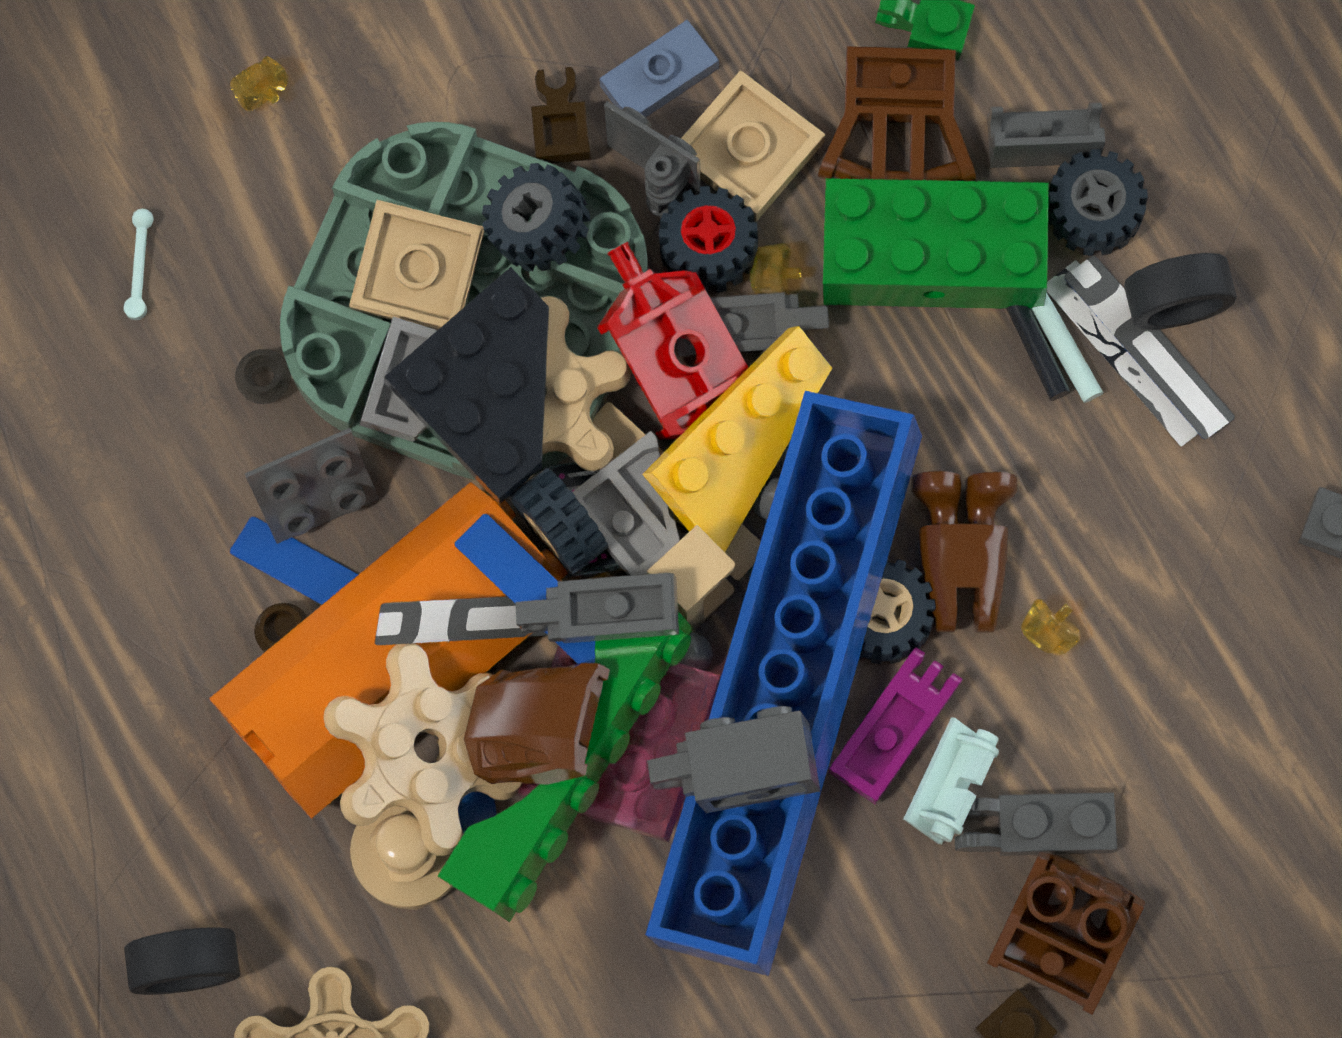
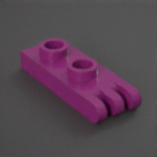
[828,647,963,805]

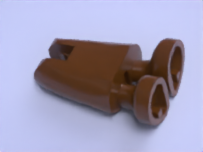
[911,471,1017,633]

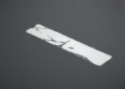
[1047,260,1198,447]

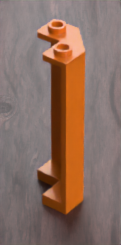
[209,482,568,819]

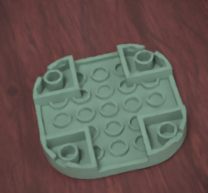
[280,122,648,480]

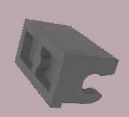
[987,102,1105,168]

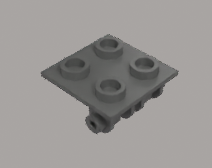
[604,101,700,217]
[245,428,379,544]

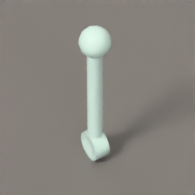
[124,208,154,321]

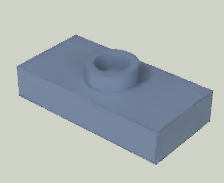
[599,19,719,118]

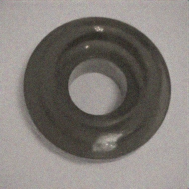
[235,349,291,404]

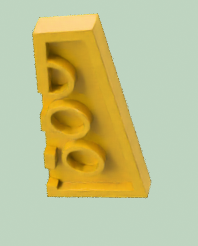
[642,326,832,552]

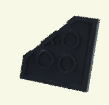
[384,267,549,504]

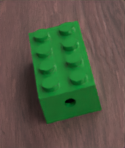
[823,178,1049,309]

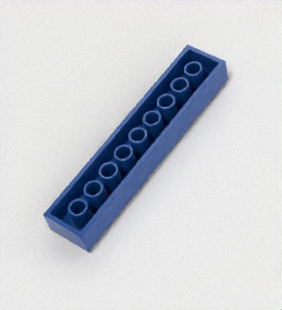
[645,391,922,976]

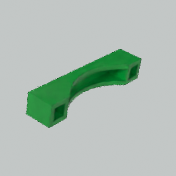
[438,612,693,922]

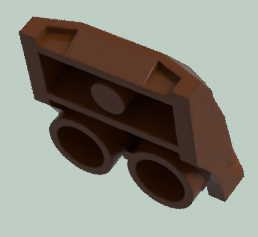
[464,663,610,785]
[987,851,1145,1015]

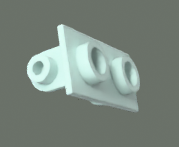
[903,717,999,845]

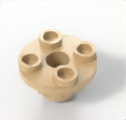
[350,806,463,910]

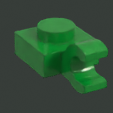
[875,0,975,61]

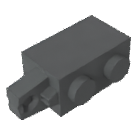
[647,706,821,813]

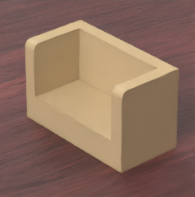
[647,525,735,632]

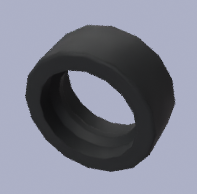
[1124,253,1237,330]
[124,927,240,995]

